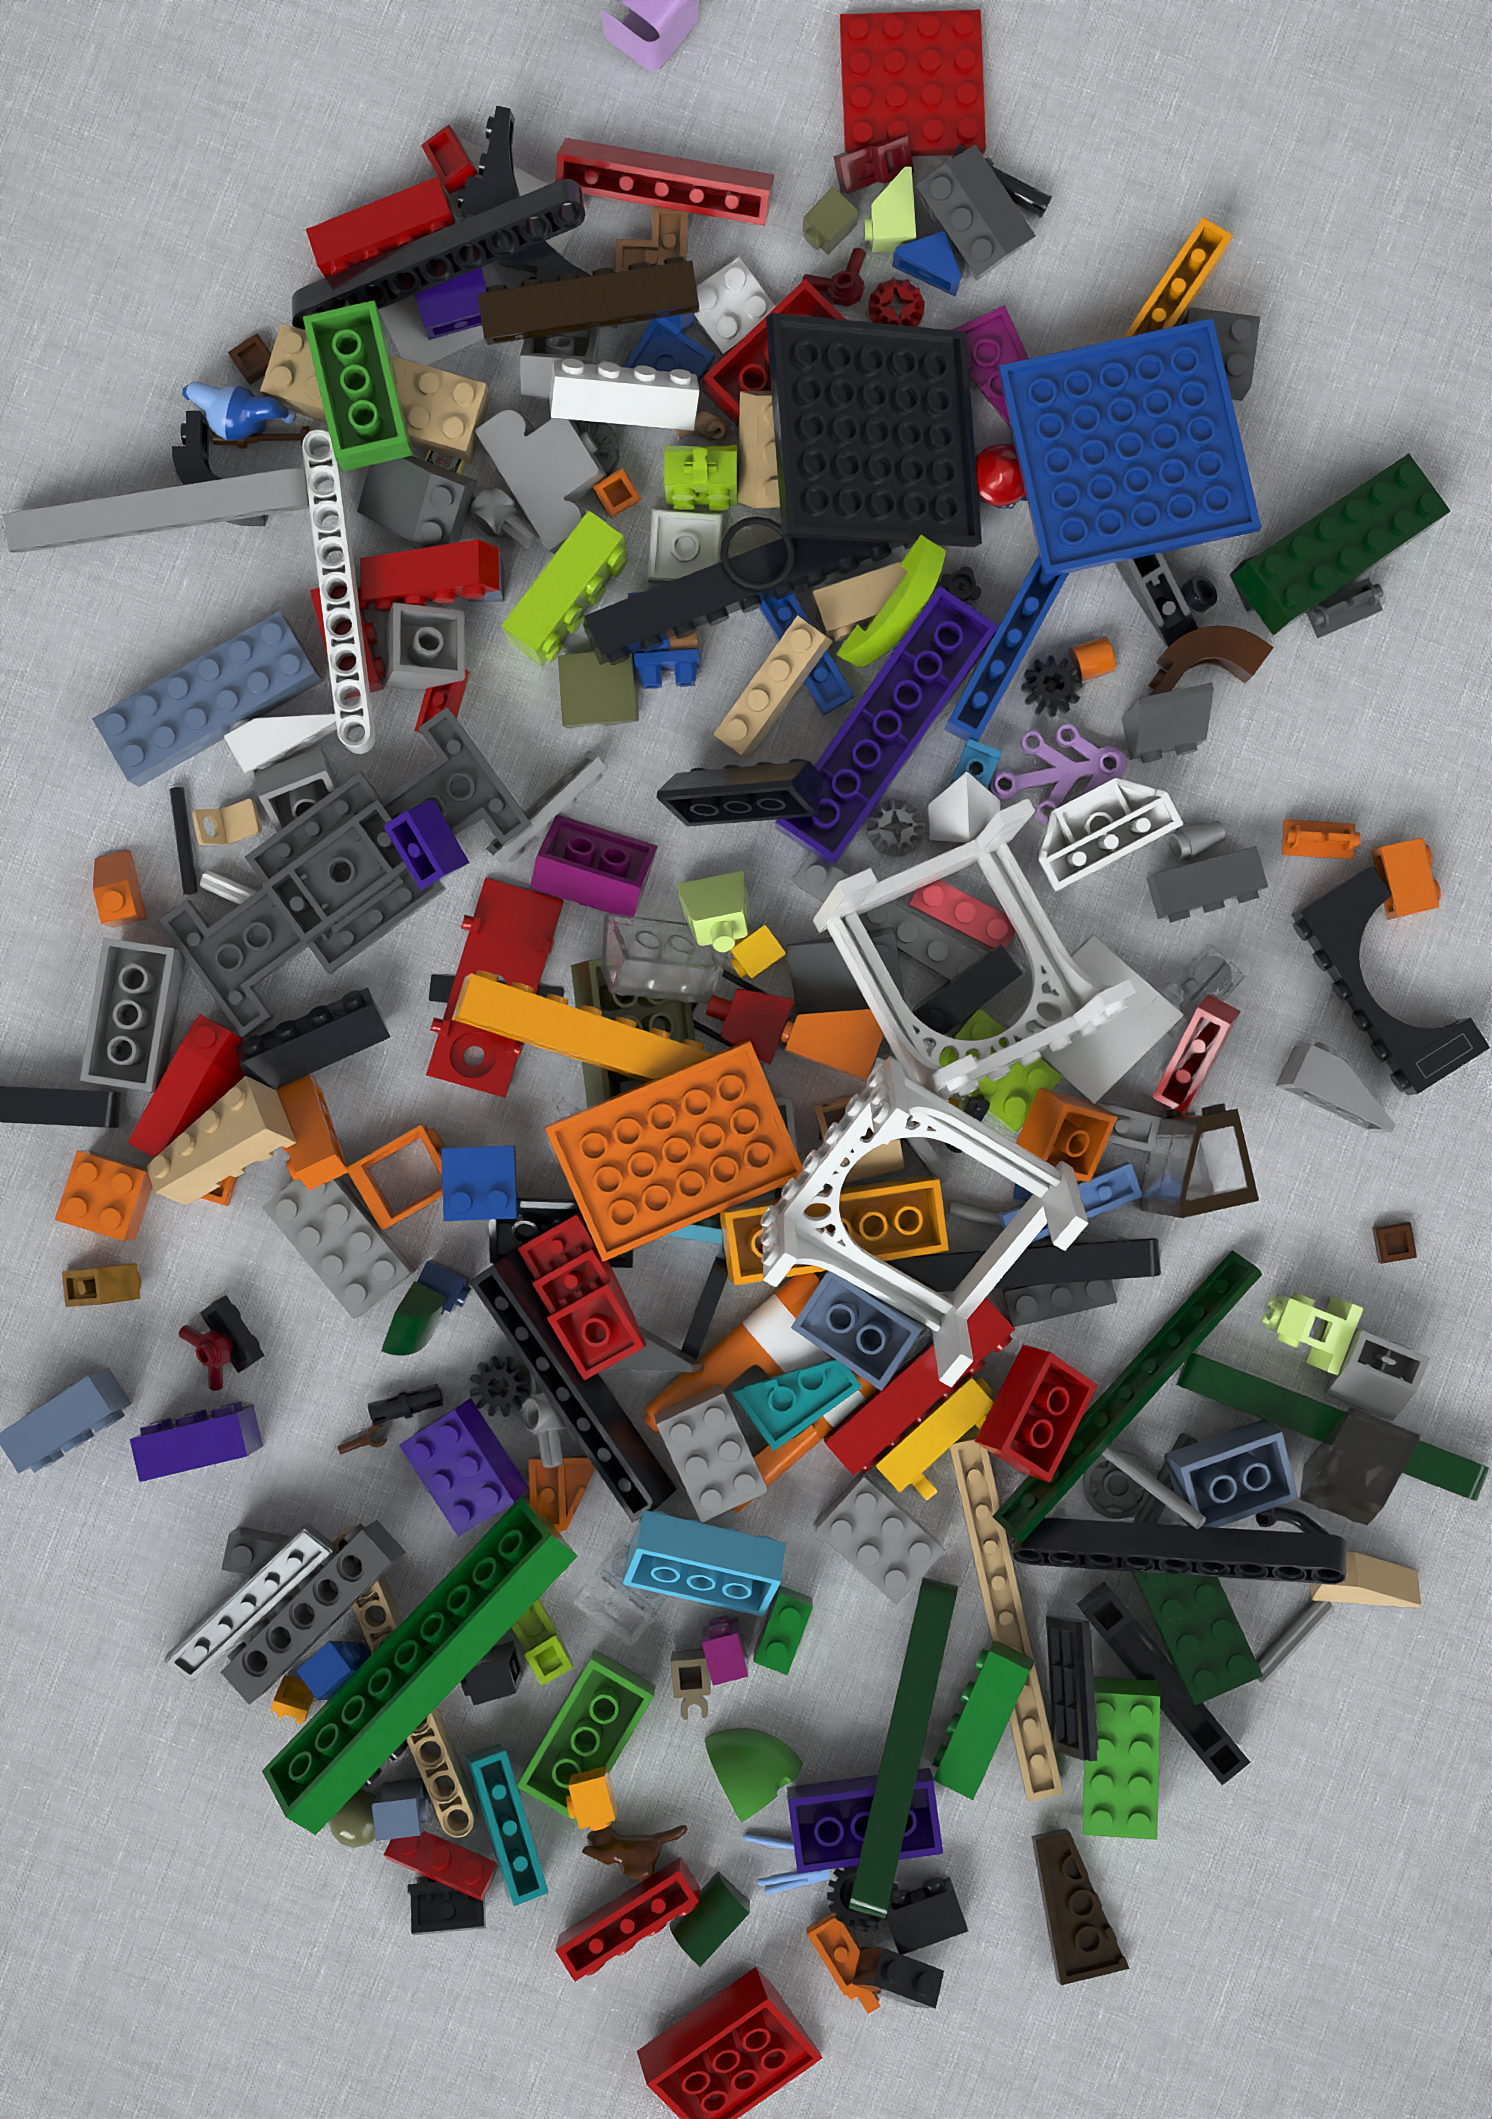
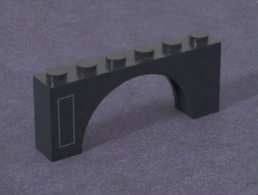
[1292,866,1490,1095]

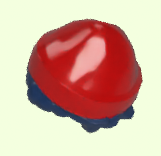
[975,444,1027,509]

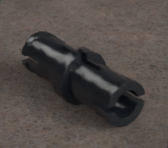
[368,1383,444,1426]

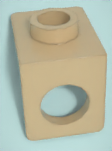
[192,799,262,845]

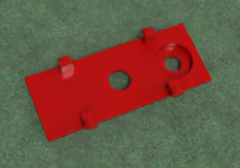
[426,878,564,1098]

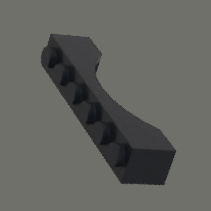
[1076,1581,1251,1786]

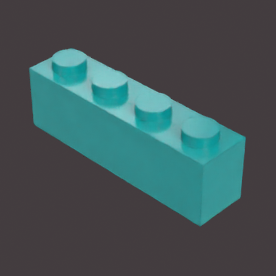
[465,1743,549,1906]

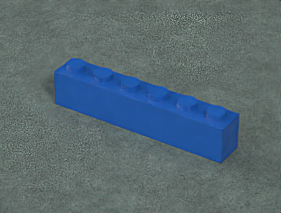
[944,554,1069,742]

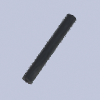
[169,787,198,895]

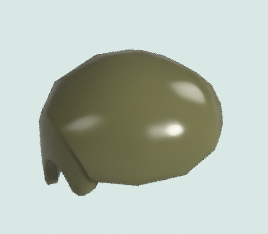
[329,1789,376,1848]

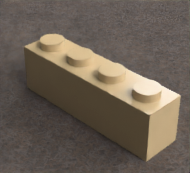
[713,615,833,758]

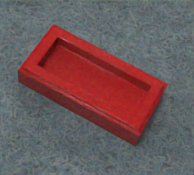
[421,125,478,194]

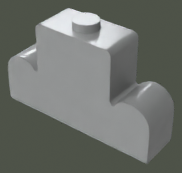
[474,410,607,554]

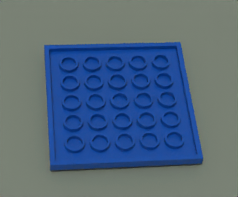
[998,318,1261,578]

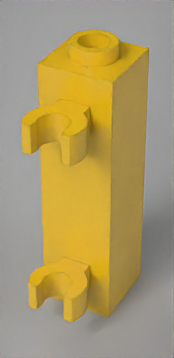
[875,1375,995,1501]

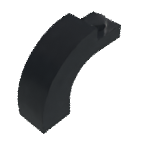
[172,411,265,526]

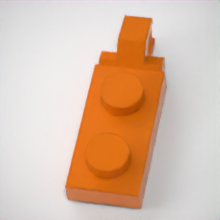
[806,1912,881,2014]

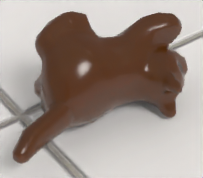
[582,1825,688,1881]

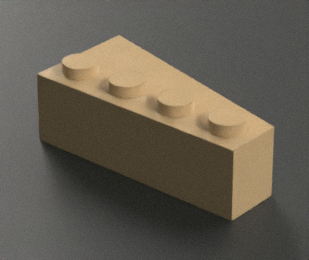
[146,1076,297,1206]

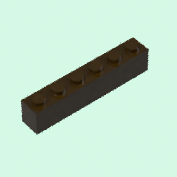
[477,257,700,345]

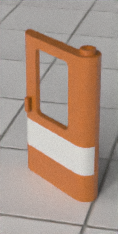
[643,1273,900,1513]

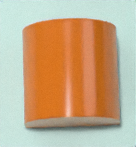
[592,468,642,519]
[1069,636,1116,682]

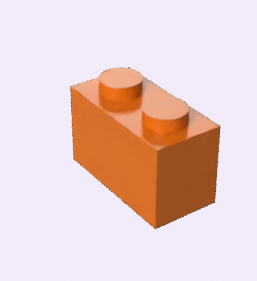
[1371,837,1441,920]

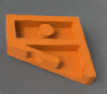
[528,1456,595,1531]

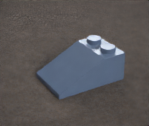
[791,1271,926,1391]

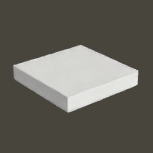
[647,509,723,584]

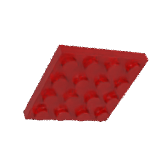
[839,9,986,157]

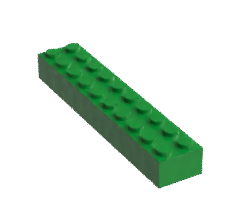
[262,1497,577,1835]

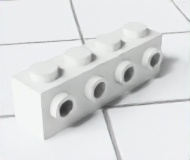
[549,358,700,431]

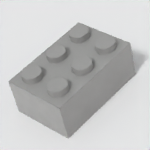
[654,1384,769,1523]
[814,1472,945,1605]

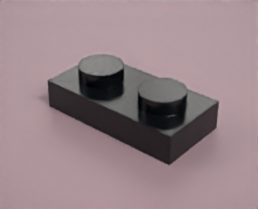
[200,1295,265,1373]

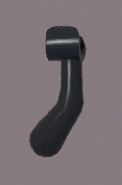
[1255,1507,1329,1534]

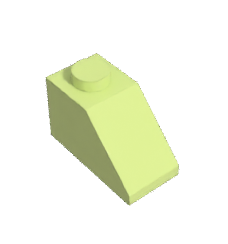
[864,167,916,253]

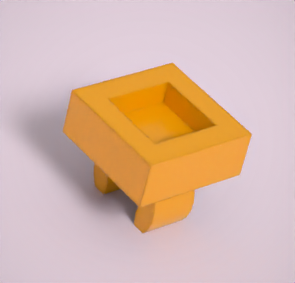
[271,1675,316,1724]

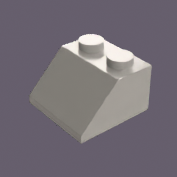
[520,328,599,400]
[385,603,465,690]
[254,747,339,832]

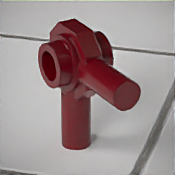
[802,248,866,307]
[179,1325,233,1391]

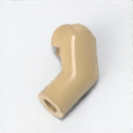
[675,410,727,440]

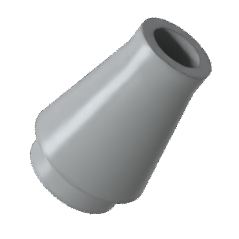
[1169,821,1226,861]

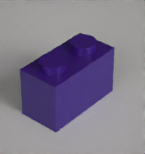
[415,268,487,340]
[384,799,470,890]

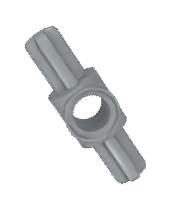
[469,485,539,549]
[522,1371,566,1468]

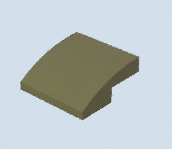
[558,652,639,728]

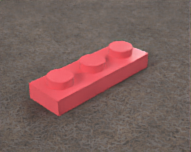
[908,880,1016,949]

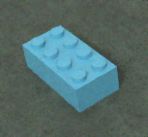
[622,1510,786,1617]

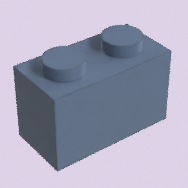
[372,1778,435,1841]

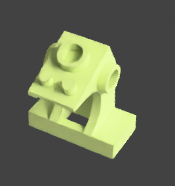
[1261,1292,1364,1376]

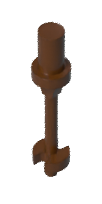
[212,426,311,449]

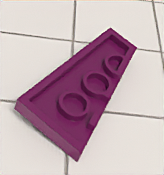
[952,305,1029,429]

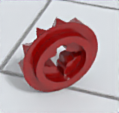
[868,277,925,327]

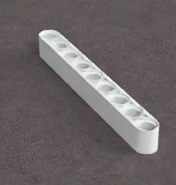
[302,429,375,754]

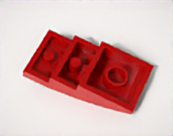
[517,1211,646,1380]

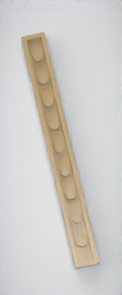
[949,1437,1063,1802]

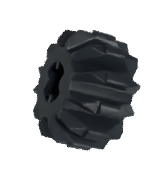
[1021,655,1083,718]
[470,1355,531,1417]

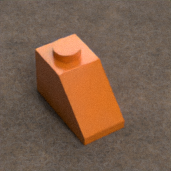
[93,850,148,928]

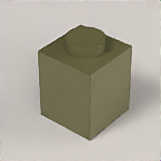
[803,186,859,255]

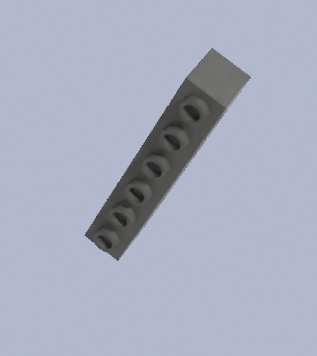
[220,1520,406,1705]

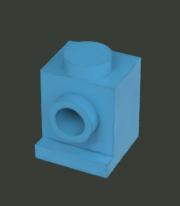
[950,739,1002,788]

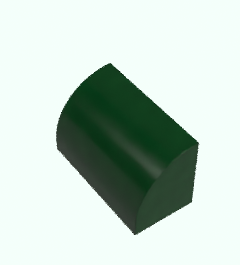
[381,1281,447,1356]
[669,1871,750,1967]

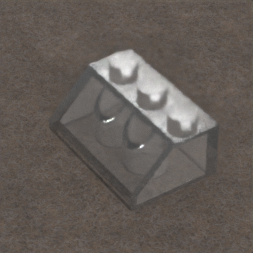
[601,913,724,1004]

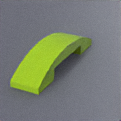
[837,535,946,668]
[512,1598,574,1686]

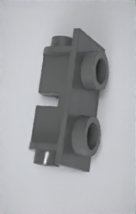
[1306,578,1383,639]

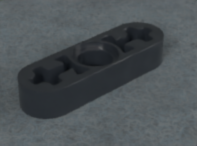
[681,1256,728,1359]

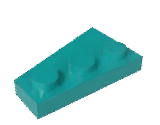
[731,1358,862,1451]

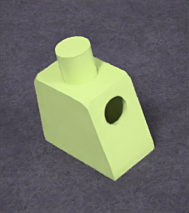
[677,870,749,952]

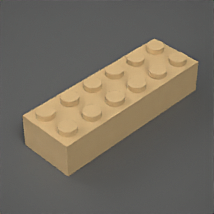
[260,323,491,464]

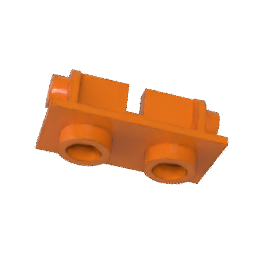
[1282,819,1360,860]

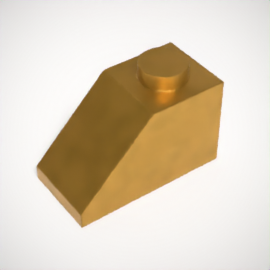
[62,1263,141,1307]

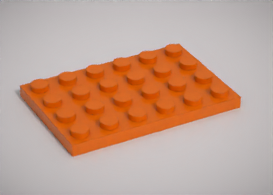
[545,1040,803,1262]

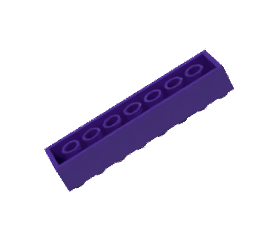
[775,586,999,867]

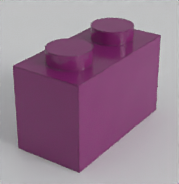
[702,1615,749,1686]

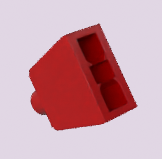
[705,988,795,1065]

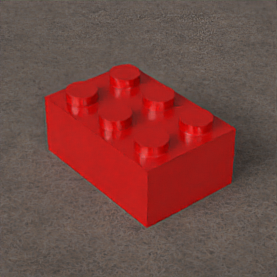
[974,1345,1098,1482]

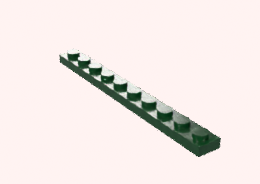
[992,1250,1263,1543]

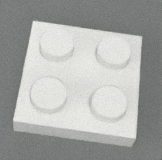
[694,257,776,358]

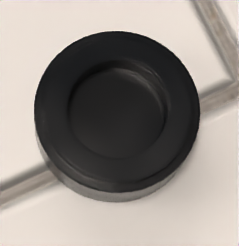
[1182,575,1217,612]

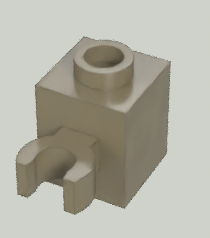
[671,1649,711,1720]

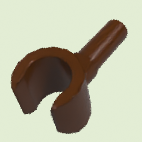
[338,1425,387,1454]

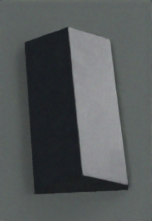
[489,1198,634,1268]

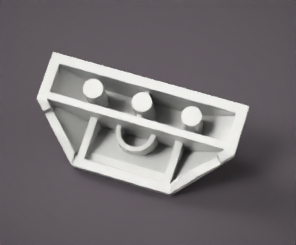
[1038,778,1183,892]

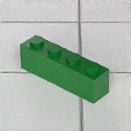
[932,1640,1035,1800]

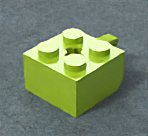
[664,445,737,511]

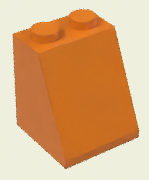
[780,1009,884,1081]

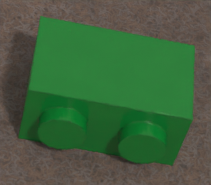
[753,1585,813,1675]

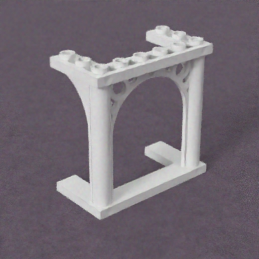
[813,799,1136,1102]
[760,1056,1088,1387]

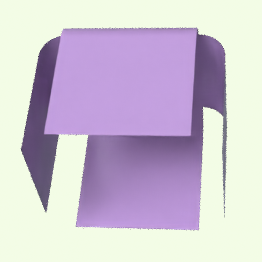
[601,0,699,71]

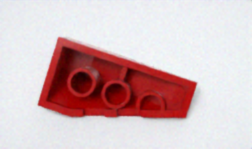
[127,1014,246,1158]

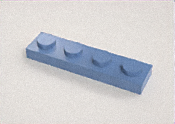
[998,1162,1143,1243]

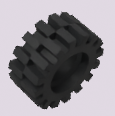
[827,1866,899,1932]

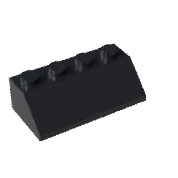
[656,759,823,827]

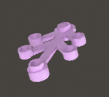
[989,724,1127,824]

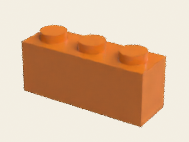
[275,1074,349,1191]

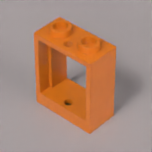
[348,1124,444,1231]

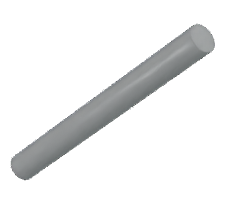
[1101,1444,1206,1529]

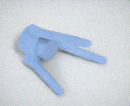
[743,1833,830,1894]

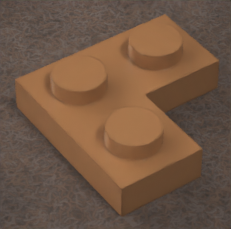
[615,206,688,272]

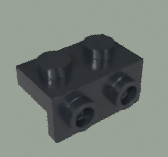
[407,1876,486,1935]

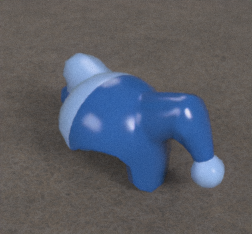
[182,381,297,441]

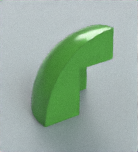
[705,1728,803,1823]

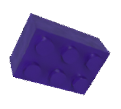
[399,1398,530,1537]
[129,1401,263,1482]

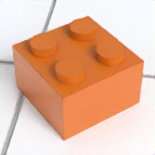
[1016,1087,1118,1183]
[55,1150,153,1241]

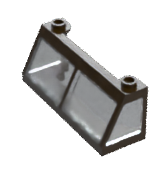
[1138,1103,1259,1218]

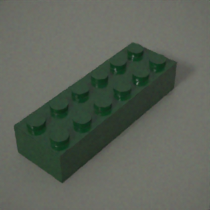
[1231,453,1451,636]

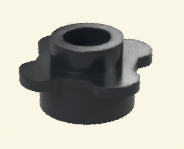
[940,567,981,602]

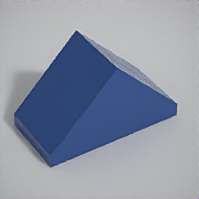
[892,230,961,296]

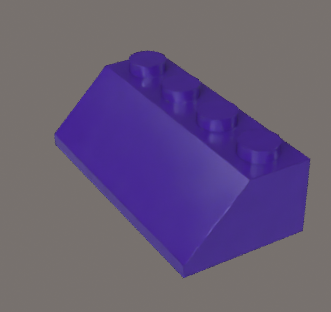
[787,1768,943,1874]

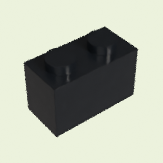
[460,1641,523,1706]
[886,1877,968,1955]
[853,1947,944,2009]

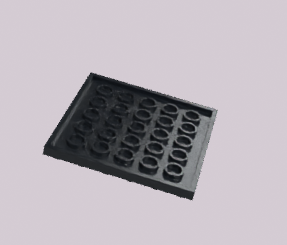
[766,313,982,547]

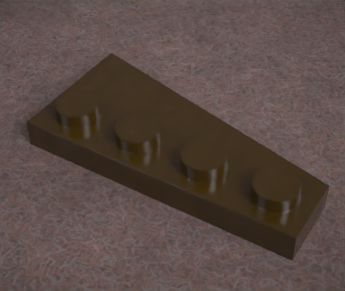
[1031,1828,1130,1986]

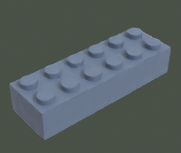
[92,611,323,787]

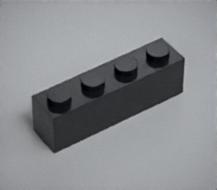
[235,987,390,1090]

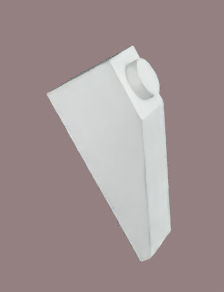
[224,714,337,779]

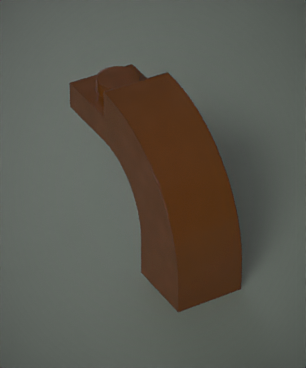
[1148,625,1274,696]

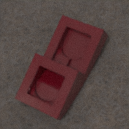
[833,135,914,194]

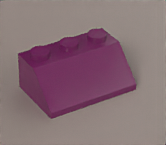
[530,814,658,920]

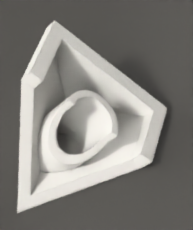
[928,771,1000,843]

